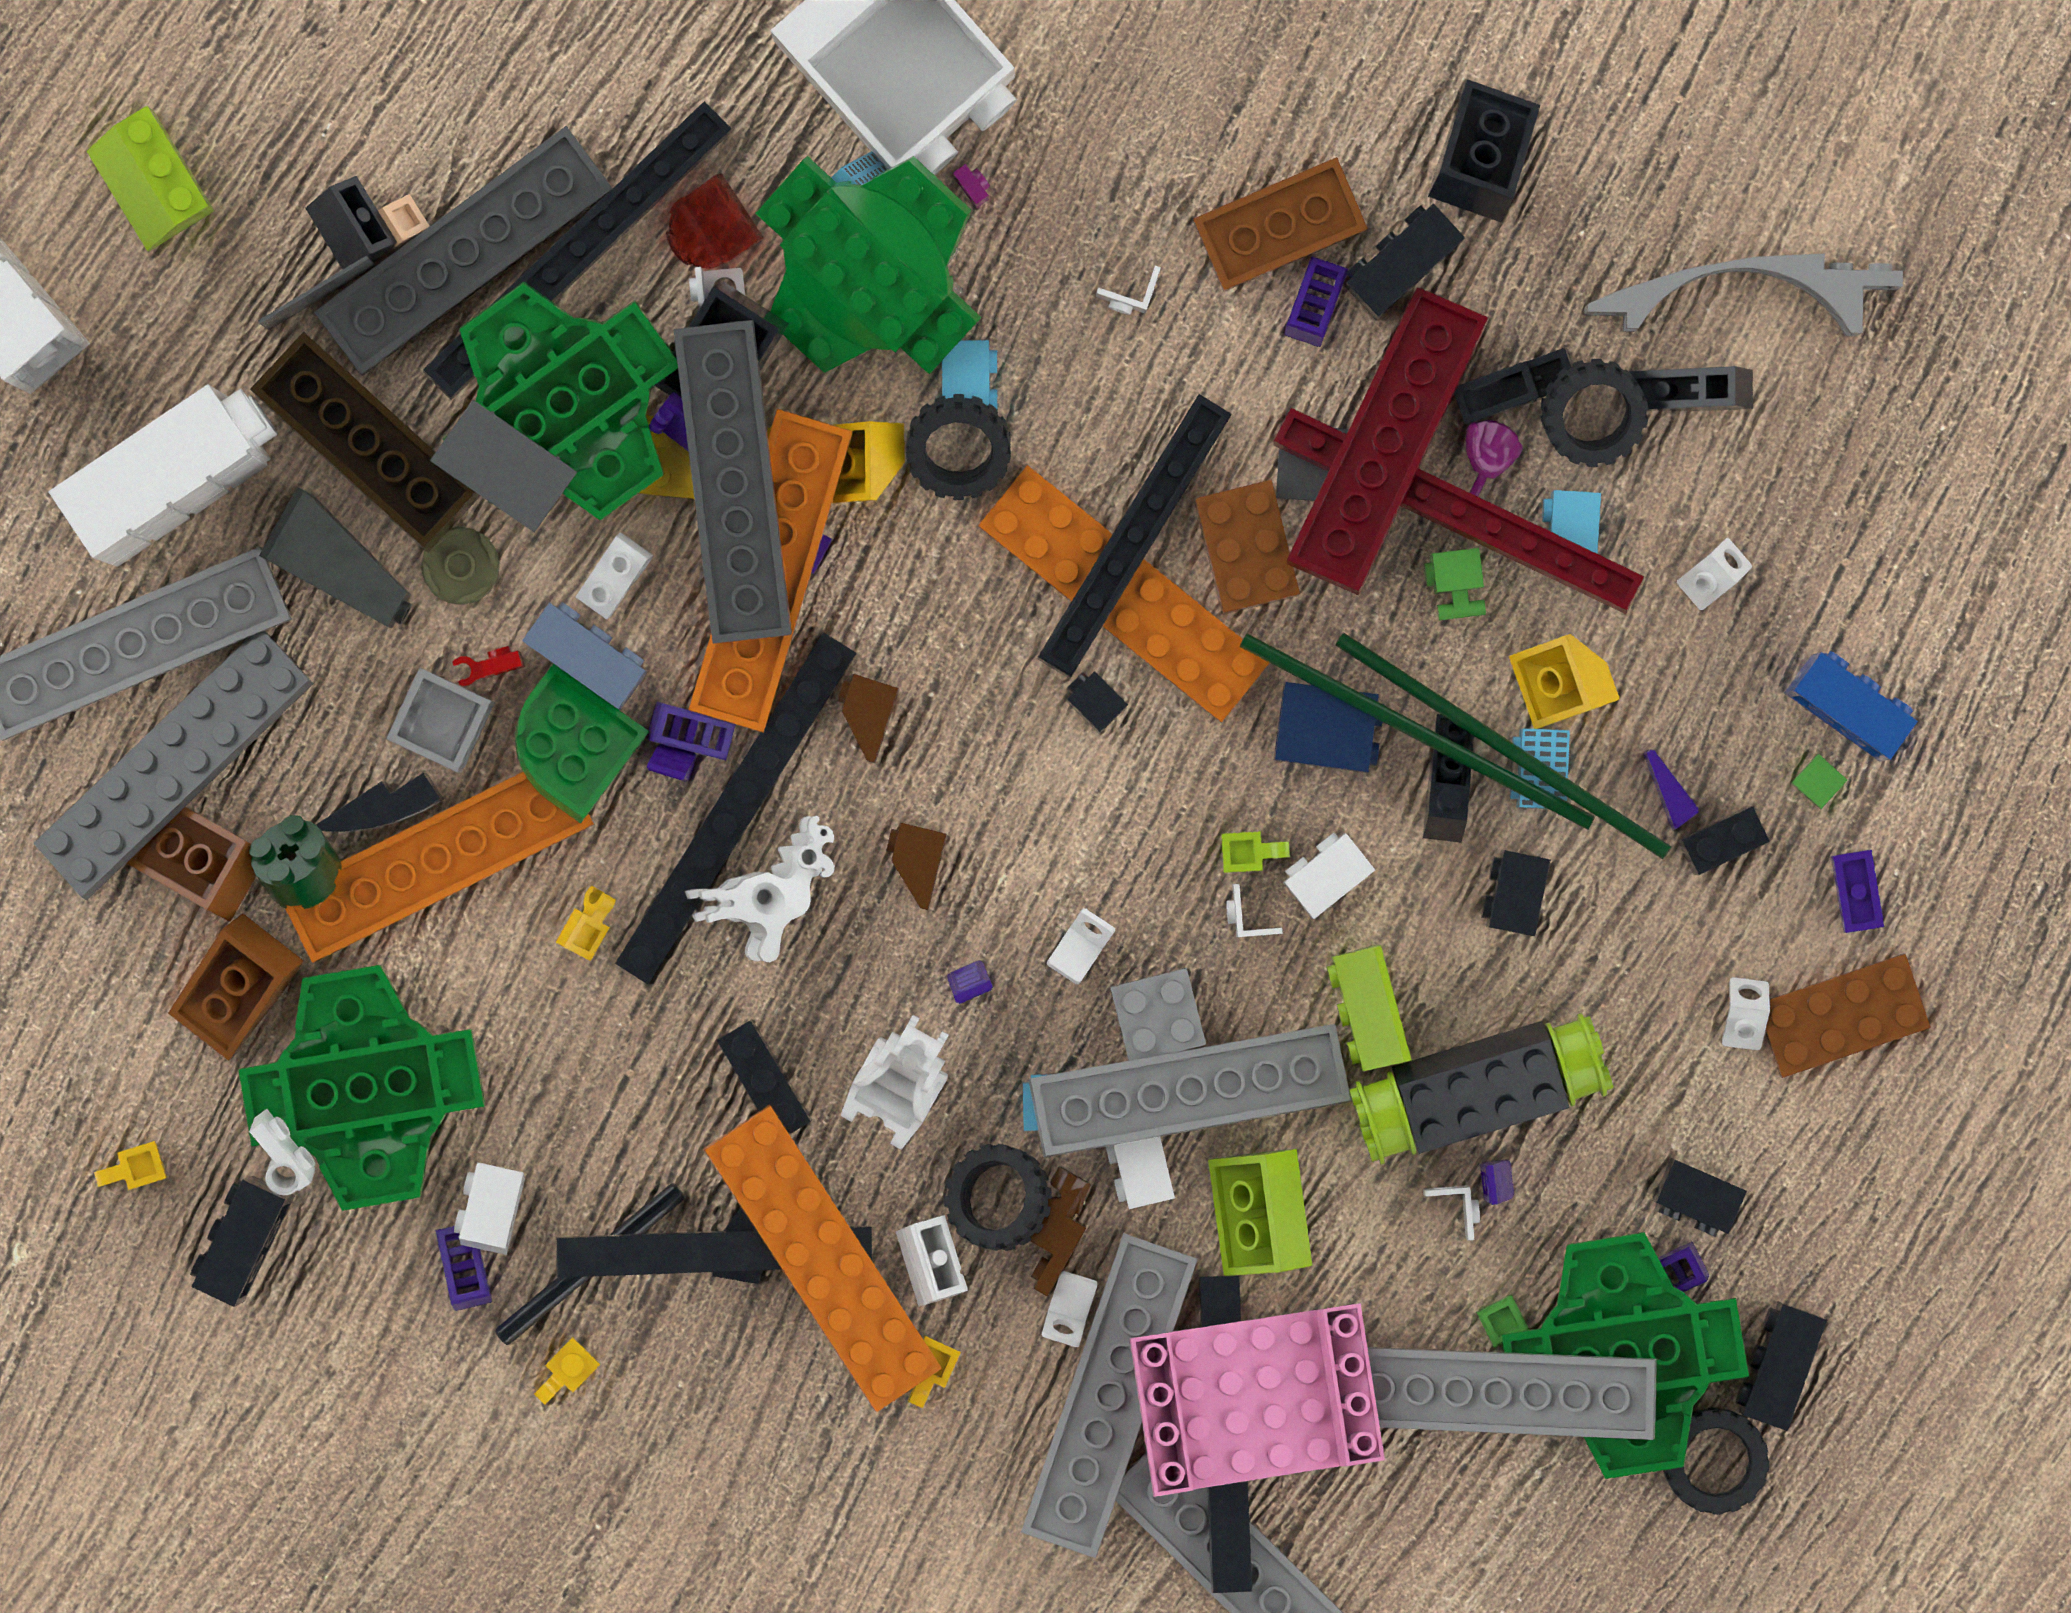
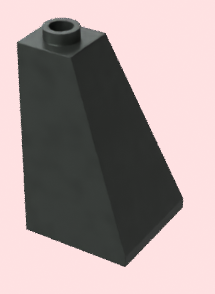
[259,487,412,628]

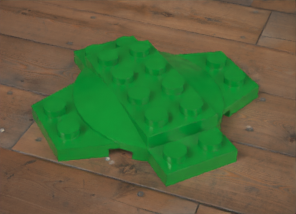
[755,156,982,374]
[443,282,678,520]
[238,965,486,1211]
[1502,1232,1749,1479]

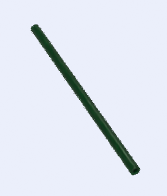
[1239,633,1595,830]
[1335,633,1672,859]

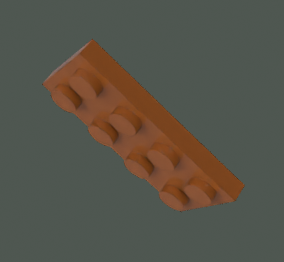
[1193,157,1368,292]
[1765,953,1931,1078]

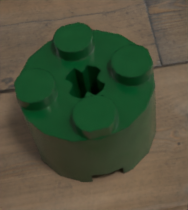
[249,815,342,909]

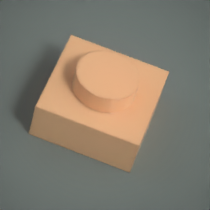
[378,194,430,247]

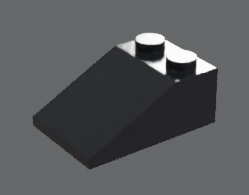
[1428,79,1540,222]

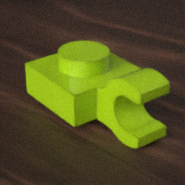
[1221,831,1290,873]

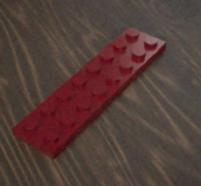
[1287,287,1489,596]

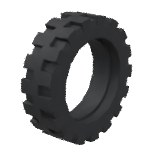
[1540,359,1648,467]
[906,394,1011,500]
[944,1144,1052,1251]
[1663,1407,1769,1515]

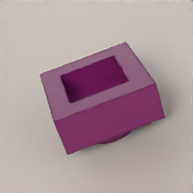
[953,164,991,209]

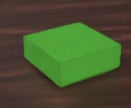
[1791,754,1847,809]
[1476,1294,1529,1348]

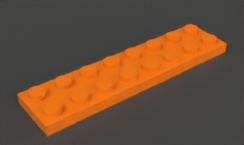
[689,409,853,733]
[978,465,1269,723]
[285,772,595,963]
[703,1105,942,1412]

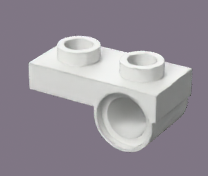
[576,532,653,620]
[249,1109,316,1195]

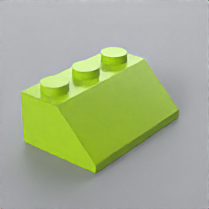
[87,106,215,252]
[1326,945,1411,1071]
[1208,1149,1313,1276]

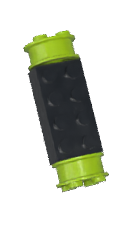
[1349,1013,1614,1165]

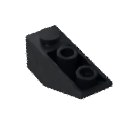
[1423,714,1474,843]

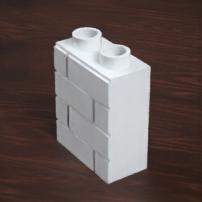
[770,0,1017,175]
[0,239,90,394]
[48,384,278,567]

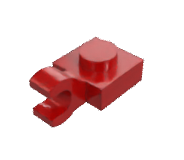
[452,646,525,686]

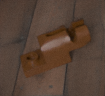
[1030,1166,1091,1296]

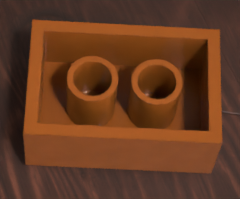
[1194,479,1300,615]

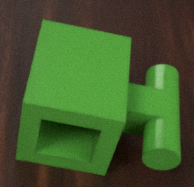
[1424,548,1486,621]

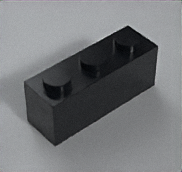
[1345,203,1465,320]
[717,1019,813,1134]
[1736,1301,1827,1431]

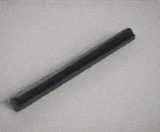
[495,1183,685,1345]

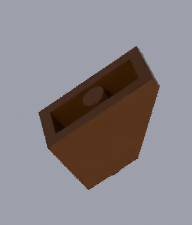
[837,674,900,764]
[886,823,947,910]

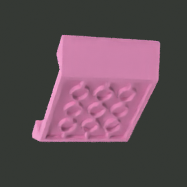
[1130,1303,1385,1497]

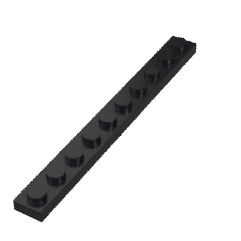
[423,101,732,400]
[615,632,857,984]

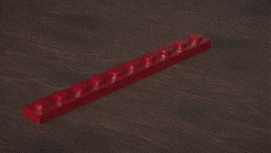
[1273,408,1645,614]

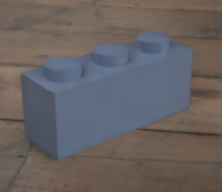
[522,602,648,710]

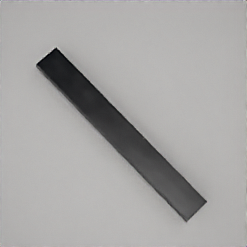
[1037,394,1232,679]
[556,1226,872,1278]
[1199,1275,1252,1593]

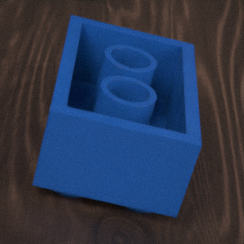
[1784,651,1918,761]

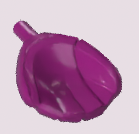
[1465,420,1523,497]

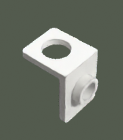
[1096,266,1161,315]
[689,267,745,307]
[1677,538,1752,610]
[1226,884,1283,937]
[1047,908,1115,984]
[1722,977,1770,1050]
[1423,1185,1480,1241]
[1041,1271,1098,1347]

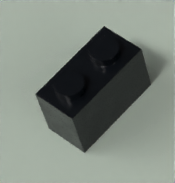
[305,176,397,269]
[1066,671,1128,734]
[1677,806,1770,875]
[1481,850,1551,937]
[1652,1158,1747,1237]

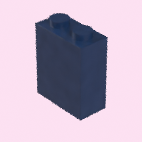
[1273,682,1385,773]

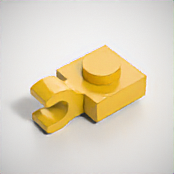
[556,886,616,961]
[94,1141,168,1190]
[907,1336,961,1408]
[534,1337,601,1405]

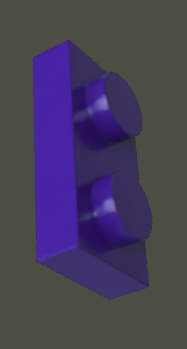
[1831,850,1884,933]

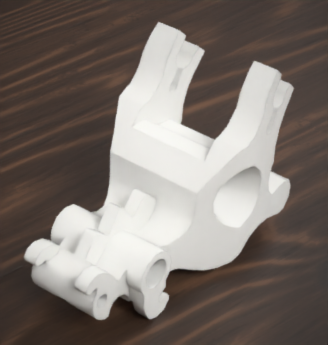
[685,816,835,962]
[841,1015,949,1150]

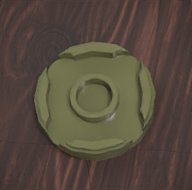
[421,526,500,605]

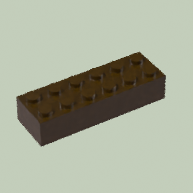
[250,332,480,553]

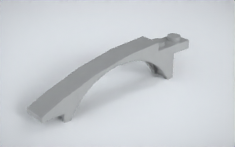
[1584,253,1903,336]

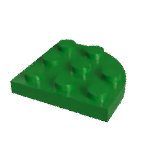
[515,663,649,823]

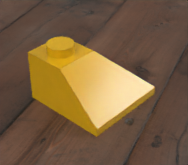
[832,421,905,504]
[1509,634,1620,729]

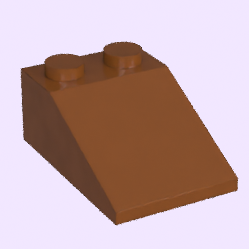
[126,807,256,922]
[168,913,304,1061]

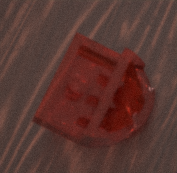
[666,173,764,269]

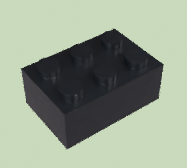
[654,281,789,398]
[190,1176,295,1307]

